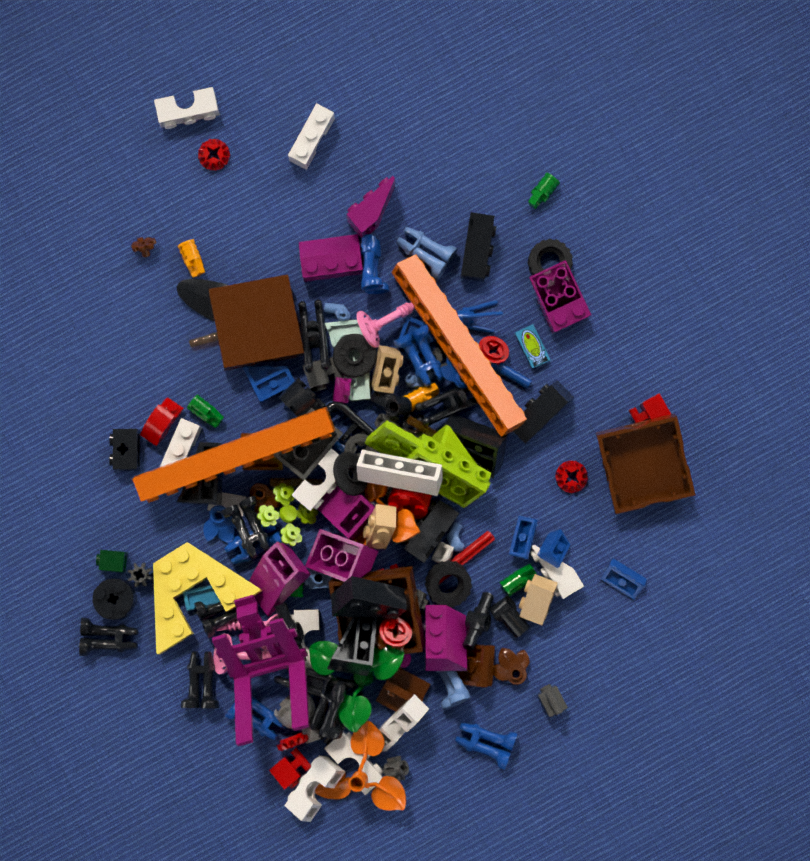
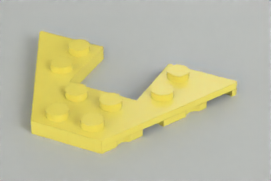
[153,542,262,655]

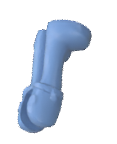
[396,227,458,280]
[436,671,471,709]

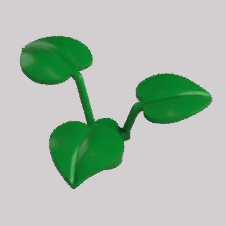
[309,641,404,733]

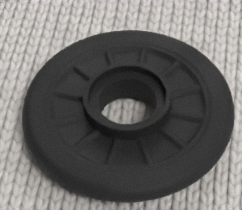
[333,334,377,378]
[333,452,368,496]

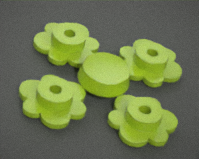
[257,483,318,546]

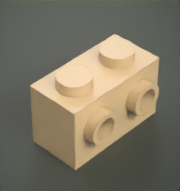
[371,345,403,394]
[363,504,396,549]
[519,574,558,625]

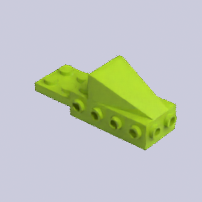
[365,420,491,508]

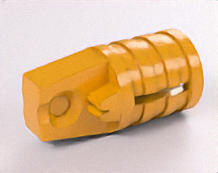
[177,239,205,278]
[402,383,440,412]

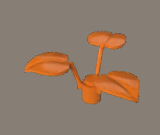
[355,483,420,549]
[315,721,406,811]

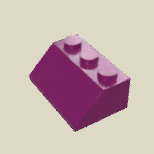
[299,234,363,282]
[305,529,378,582]
[425,605,467,671]

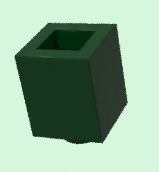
[96,550,128,572]

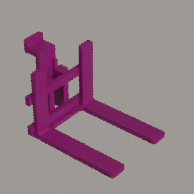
[212,595,309,746]

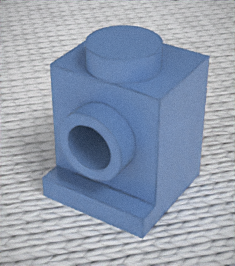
[305,569,332,589]

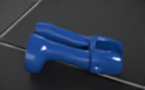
[361,234,389,294]
[393,324,443,387]
[224,515,284,565]
[225,689,286,741]
[455,723,518,770]

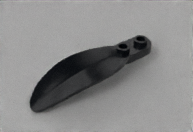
[177,279,227,322]

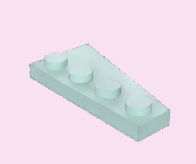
[325,320,371,401]

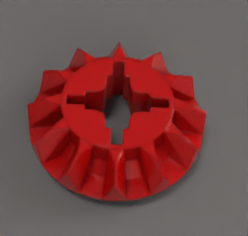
[198,139,230,170]
[479,336,509,366]
[555,461,588,493]
[379,617,412,648]
[276,733,309,751]

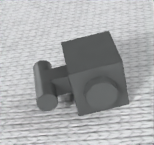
[303,357,343,392]
[537,684,568,717]

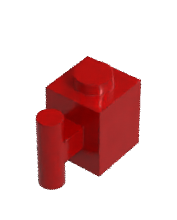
[629,393,671,423]
[269,747,311,790]

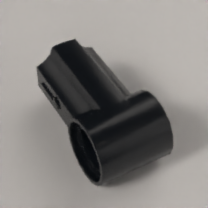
[370,391,412,417]
[490,596,530,638]

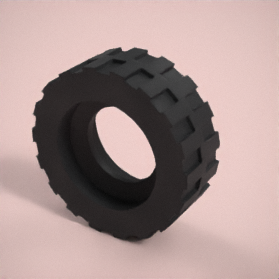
[528,239,573,276]
[425,560,472,608]

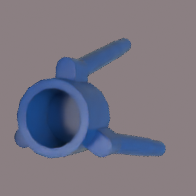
[458,300,503,333]

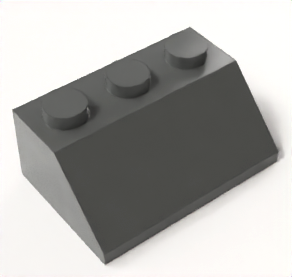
[273,407,343,480]

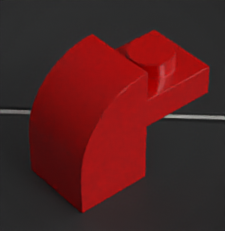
[140,397,184,446]

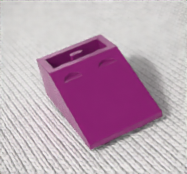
[346,176,395,239]
[529,260,591,334]
[318,481,375,541]
[249,542,311,616]

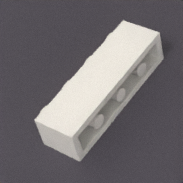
[357,450,443,496]

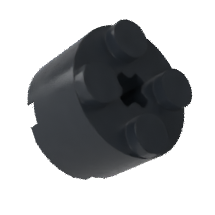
[279,377,326,417]
[93,579,137,620]

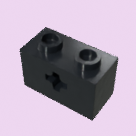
[109,429,140,471]

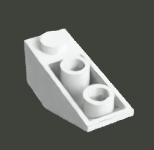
[530,545,584,599]

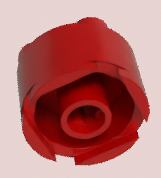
[387,487,432,520]

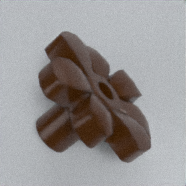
[131,237,156,257]

